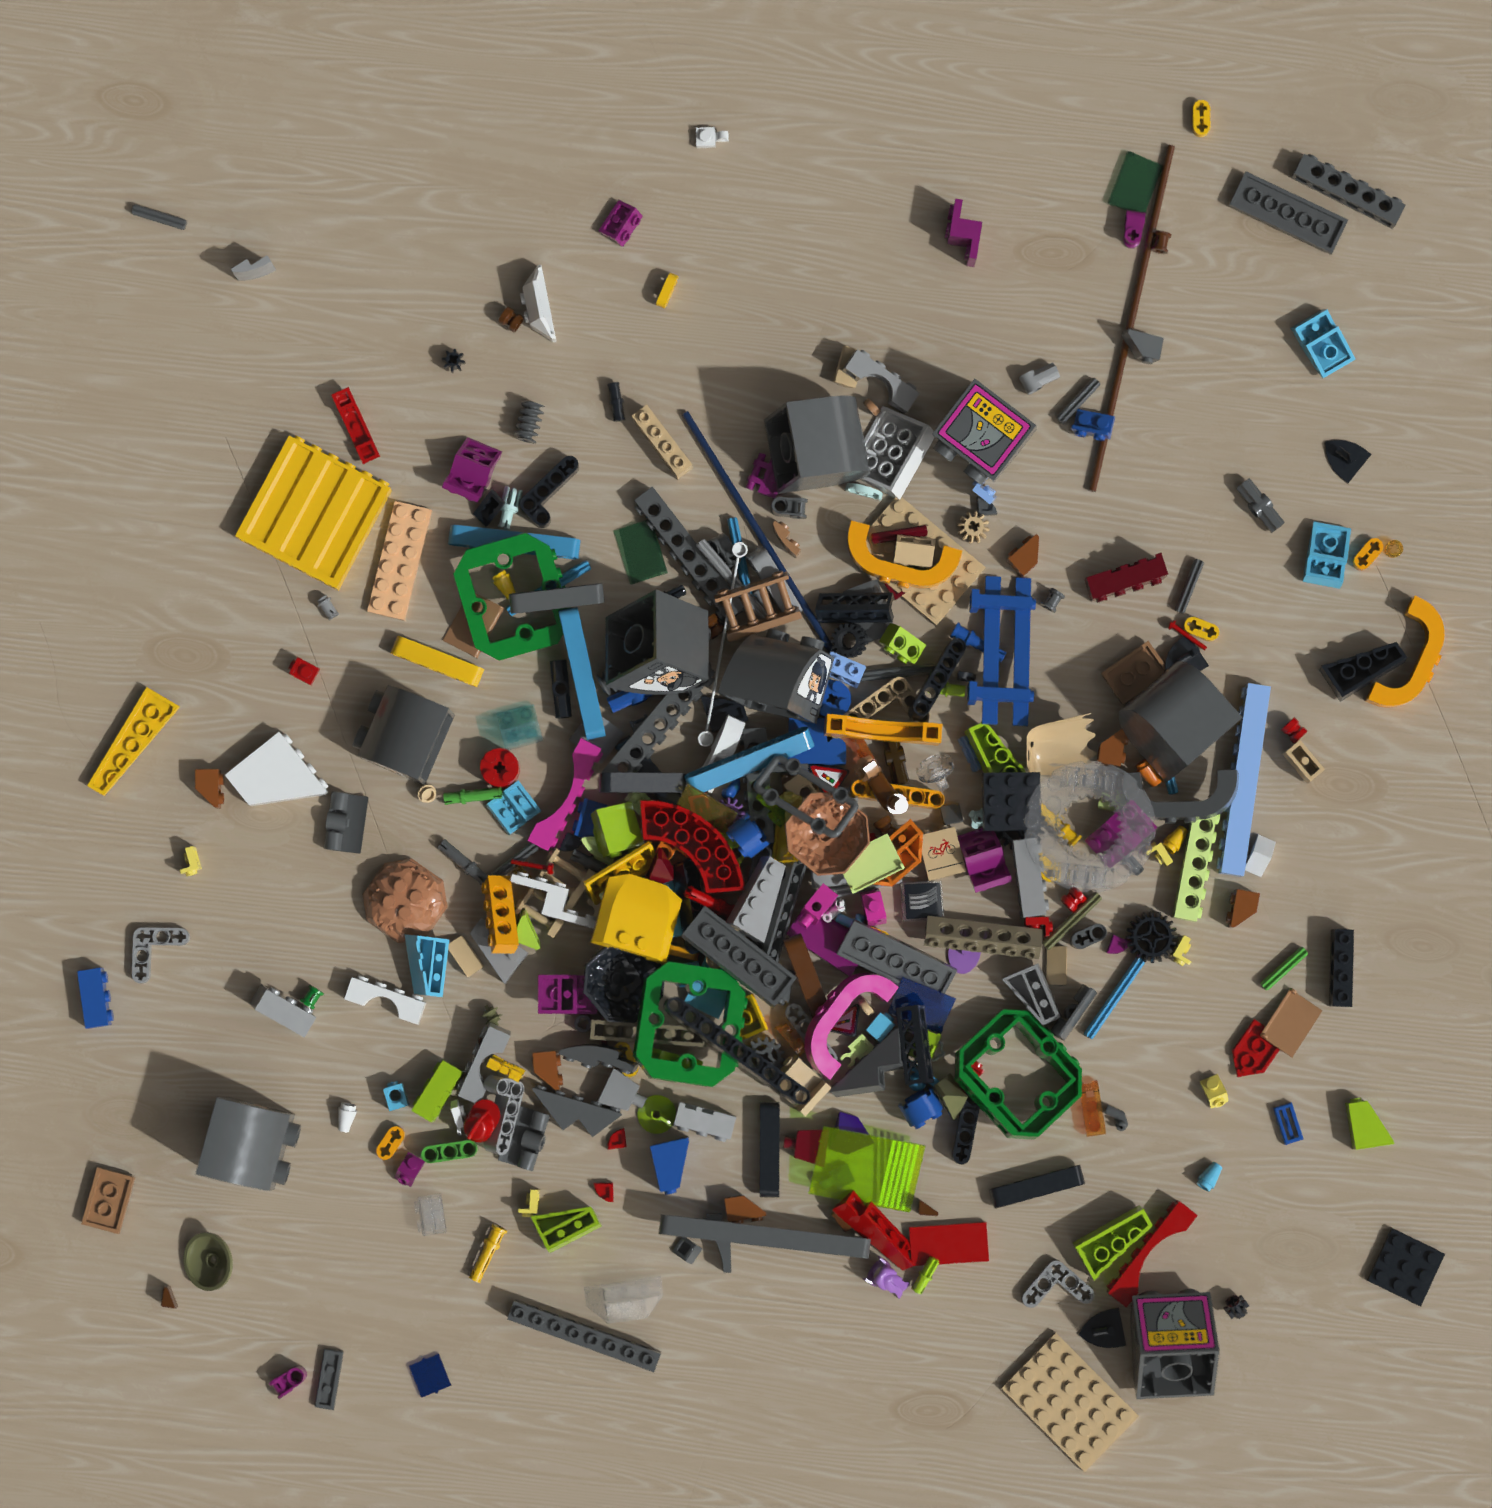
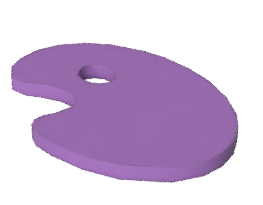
[948,949,981,974]

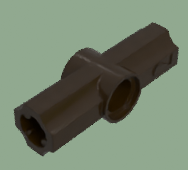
[883,741,910,785]

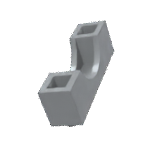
[841,349,919,414]
[456,1023,511,1103]

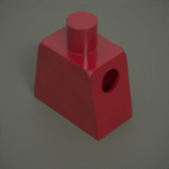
[783,1129,829,1167]

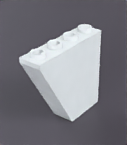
[225,732,329,806]

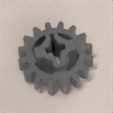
[748,1037,785,1078]

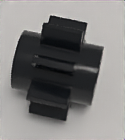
[442,348,466,373]
[1224,1295,1249,1319]

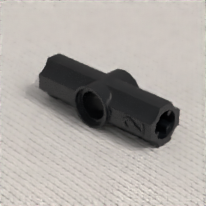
[550,660,572,719]

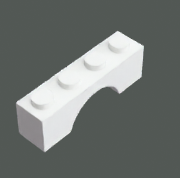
[344,975,426,1025]

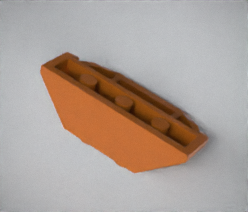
[872,819,923,887]

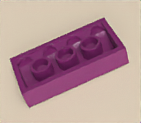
[786,903,858,977]

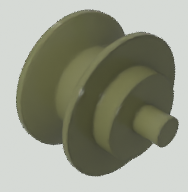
[481,1005,502,1026]

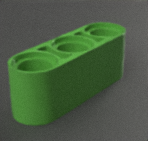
[421,1140,478,1163]

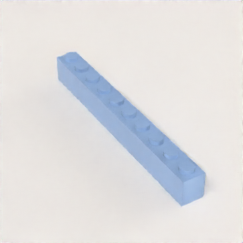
[1216,683,1271,877]

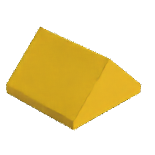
[740,993,768,1040]

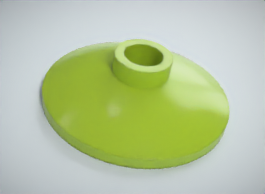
[637,1095,676,1134]

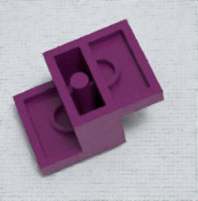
[945,198,982,267]
[442,437,502,502]
[1084,799,1158,869]
[957,828,1012,893]
[538,975,597,1014]

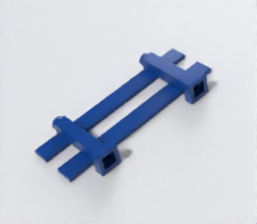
[967,576,1036,727]

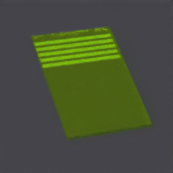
[808,1126,925,1213]

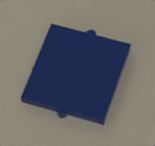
[409,1354,451,1398]

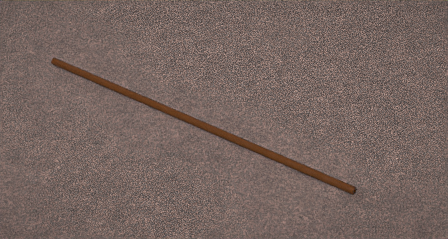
[1089,145,1175,492]

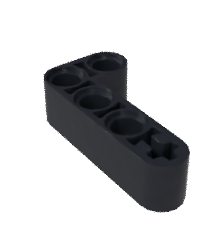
[520,456,579,529]
[952,1092,996,1164]

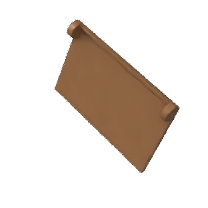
[443,594,504,658]
[1260,988,1322,1058]

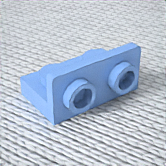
[972,478,997,504]
[829,652,866,689]

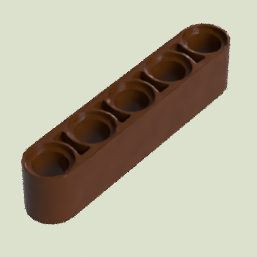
[783,933,826,1019]

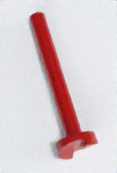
[1168,620,1207,651]
[511,859,554,875]

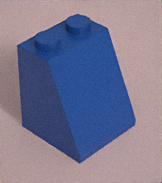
[650,1137,689,1195]

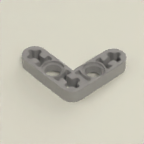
[132,927,190,984]
[1022,1260,1095,1308]

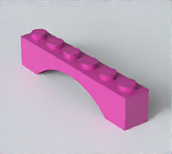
[527,737,603,851]

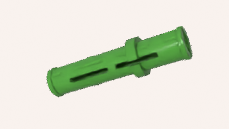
[443,787,503,805]

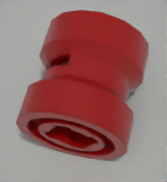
[1281,717,1308,744]
[1060,886,1087,912]

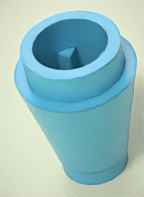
[1196,1162,1222,1192]

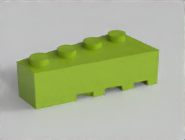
[964,723,1026,773]
[1072,1205,1153,1280]

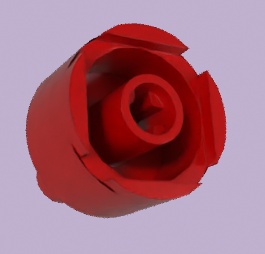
[480,748,520,788]

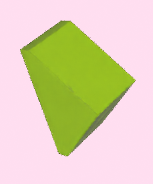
[516,909,541,950]

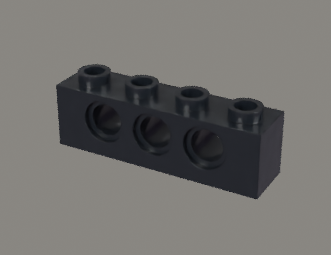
[1329,929,1354,1007]

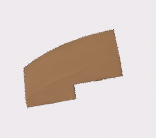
[773,521,801,558]

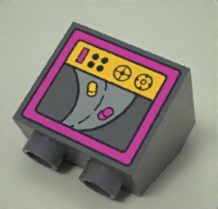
[933,379,1037,485]
[1130,1289,1220,1399]

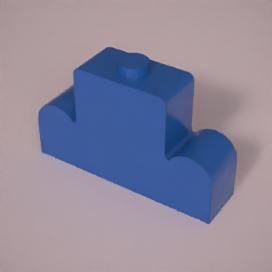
[778,718,846,765]

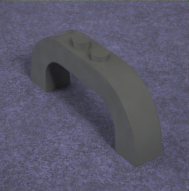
[1121,770,1239,824]

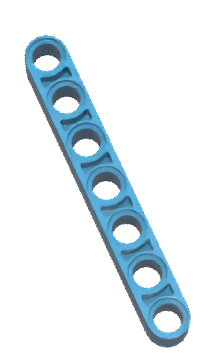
[448,525,581,560]
[558,607,606,740]
[685,727,815,795]

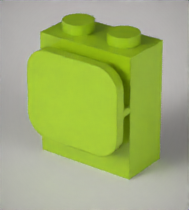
[591,801,644,859]

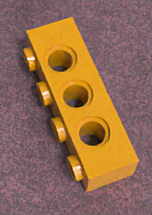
[481,875,519,954]

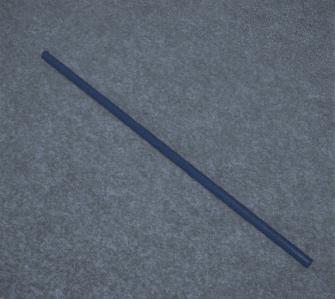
[682,411,836,654]

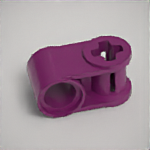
[1123,210,1146,249]
[268,1366,307,1399]

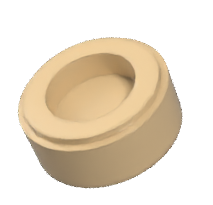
[858,997,875,1016]

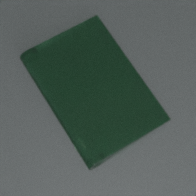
[1107,151,1163,212]
[614,520,668,585]

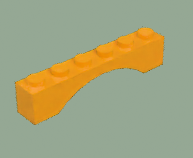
[824,714,942,746]

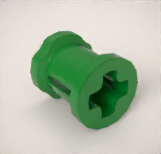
[299,984,324,1010]

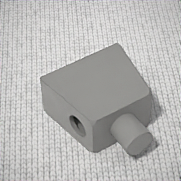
[598,1069,647,1111]

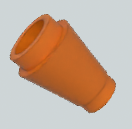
[1136,759,1162,787]

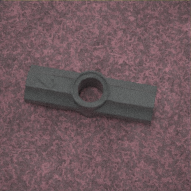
[1236,478,1285,533]

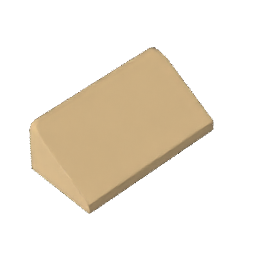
[833,346,860,388]
[448,935,484,978]
[1046,946,1067,985]

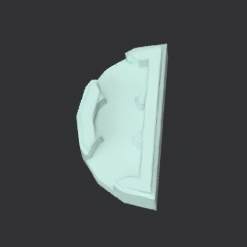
[845,483,883,501]

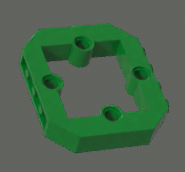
[453,532,572,661]
[633,962,748,1087]
[955,1009,1082,1140]

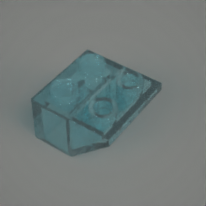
[497,704,543,750]

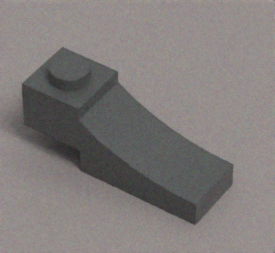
[703,1213,731,1273]

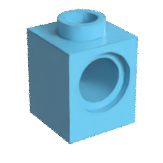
[865,1012,895,1043]
[383,1080,410,1111]

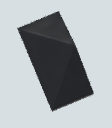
[473,489,506,527]

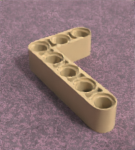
[829,677,930,739]

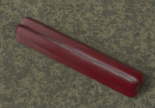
[871,525,928,544]

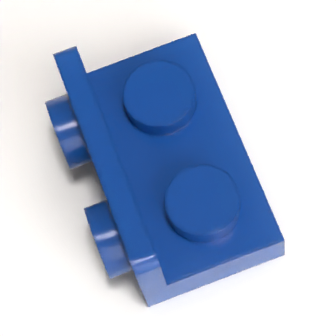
[1071,409,1115,441]
[572,798,608,838]

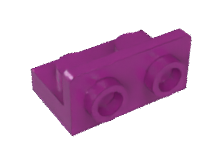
[599,200,643,247]

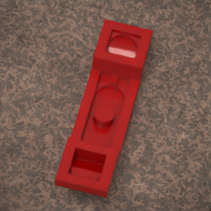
[331,387,380,464]

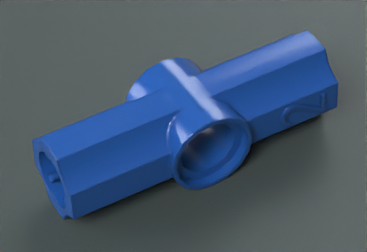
[606,691,653,713]

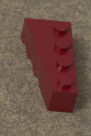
[1084,552,1168,603]

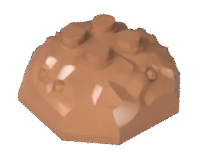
[785,792,870,876]
[362,858,448,943]

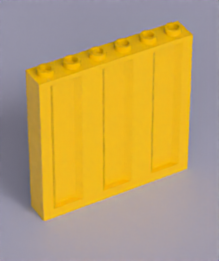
[235,435,392,591]

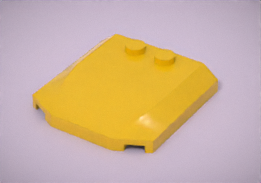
[591,874,682,965]

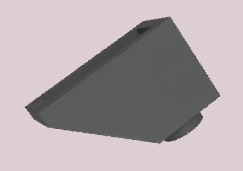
[1121,329,1164,364]

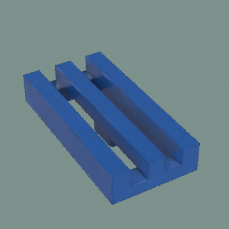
[1273,1102,1304,1145]

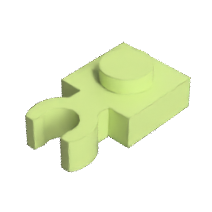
[840,1034,874,1068]

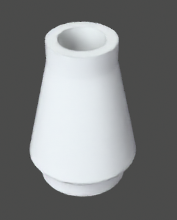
[338,1102,357,1132]

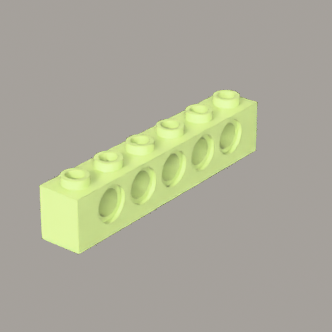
[1172,814,1220,922]

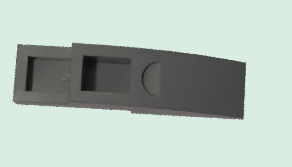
[558,1044,639,1074]

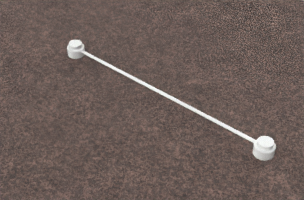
[697,542,748,747]

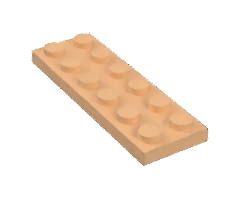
[367,501,432,621]

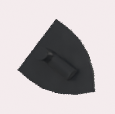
[1325,440,1372,484]
[1164,637,1209,672]
[1078,1307,1126,1348]

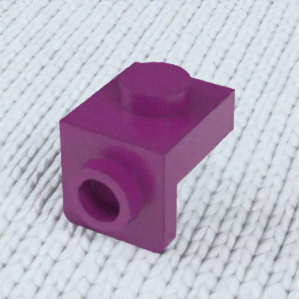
[394,1152,425,1187]

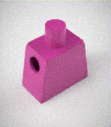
[798,883,838,929]
[860,888,887,927]

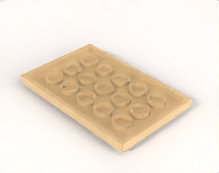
[866,497,986,626]
[1001,1332,1139,1472]

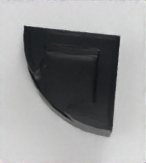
[957,671,976,682]
[559,832,583,852]

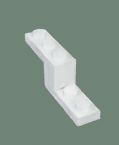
[510,872,597,929]

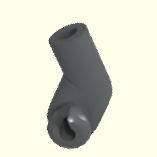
[1105,1105,1128,1131]

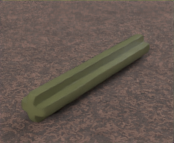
[1042,892,1102,950]

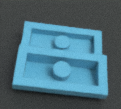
[486,780,541,835]

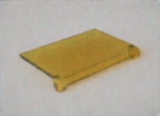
[676,784,738,837]

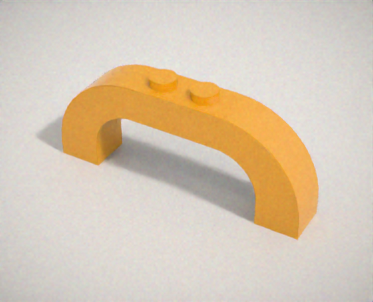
[847,520,963,589]
[1365,596,1445,708]

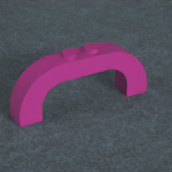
[805,973,899,1080]

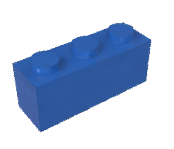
[77,968,114,1029]

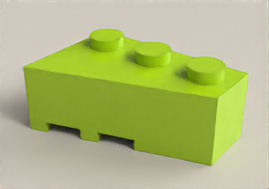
[411,1060,464,1123]
[530,1207,602,1253]

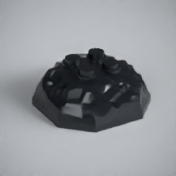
[582,947,664,1023]

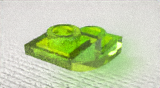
[756,785,786,828]

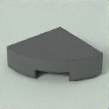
[977,497,997,516]

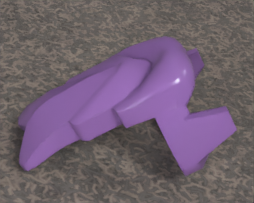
[863,1256,910,1299]

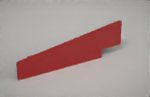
[832,1190,914,1271]

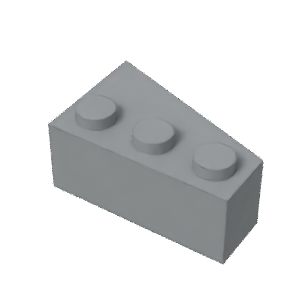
[470,918,529,984]
[1002,963,1062,1025]
[249,984,316,1038]
[674,1102,736,1142]

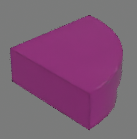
[1106,935,1131,954]

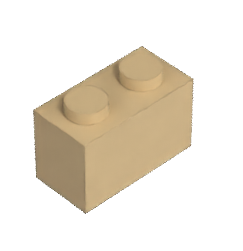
[894,534,935,569]
[1282,740,1325,783]

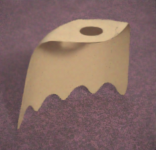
[1026,713,1097,776]

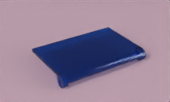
[887,977,956,1034]

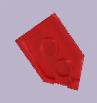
[1232,1019,1280,1077]

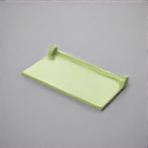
[843,833,905,894]

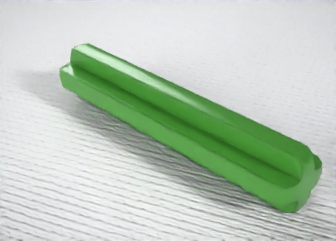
[1260,947,1308,990]

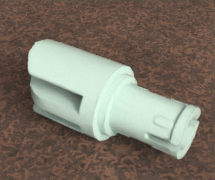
[498,485,523,530]

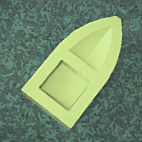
[581,837,614,866]

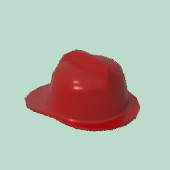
[463,1099,500,1142]

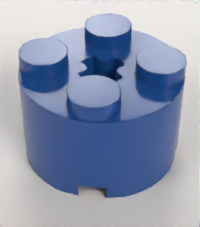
[819,680,851,718]
[726,813,770,858]
[898,1087,943,1129]

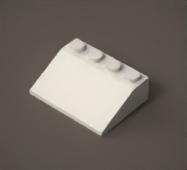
[860,406,935,500]

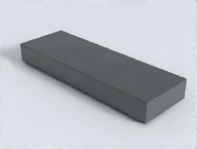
[314,1348,344,1410]

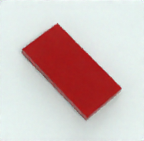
[909,1222,989,1266]

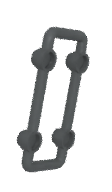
[754,755,858,838]

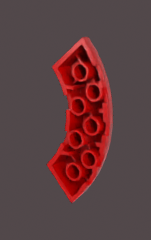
[640,801,744,894]

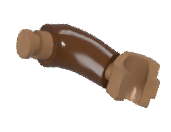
[854,755,908,814]

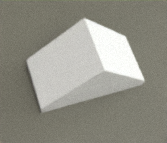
[1245,834,1276,877]

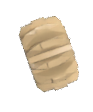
[957,511,990,544]

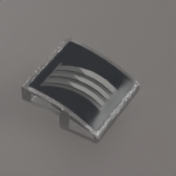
[900,881,944,921]

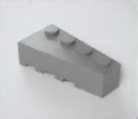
[1012,838,1049,918]
[726,856,786,943]

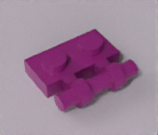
[745,453,778,499]

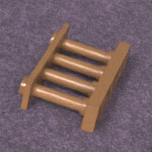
[714,571,802,642]

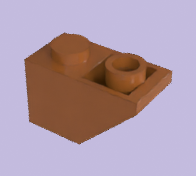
[1007,534,1039,578]
[1096,729,1129,768]
[195,769,224,809]
[1226,889,1260,928]
[532,1051,563,1090]
[724,1195,766,1224]

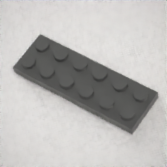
[1229,171,1348,255]
[681,906,797,1008]
[836,919,957,1004]

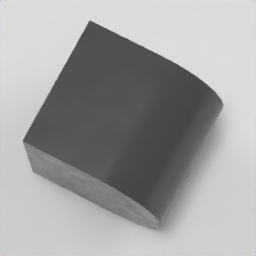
[764,396,870,494]
[1118,661,1243,783]

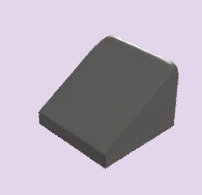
[940,803,963,825]
[672,1237,702,1264]

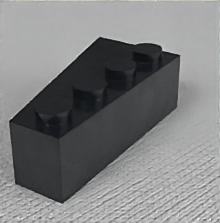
[1319,642,1407,702]

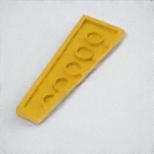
[87,687,180,796]

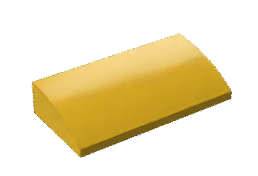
[583,841,656,905]

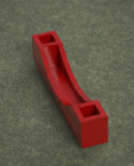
[1106,1200,1198,1308]

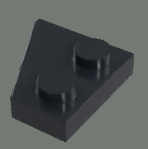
[700,696,748,732]

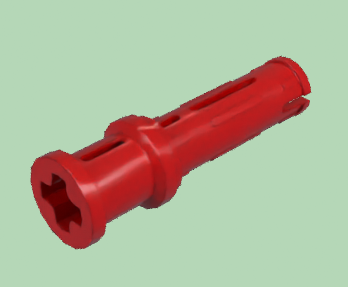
[685,886,735,920]

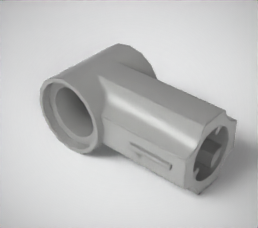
[1019,362,1060,395]

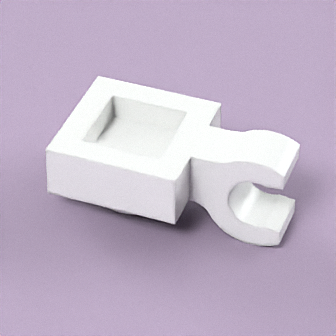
[696,127,729,148]
[450,1099,466,1136]

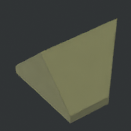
[934,1073,968,1120]

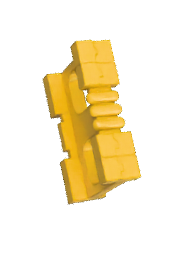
[486,1054,525,1082]

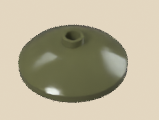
[183,1232,233,1291]

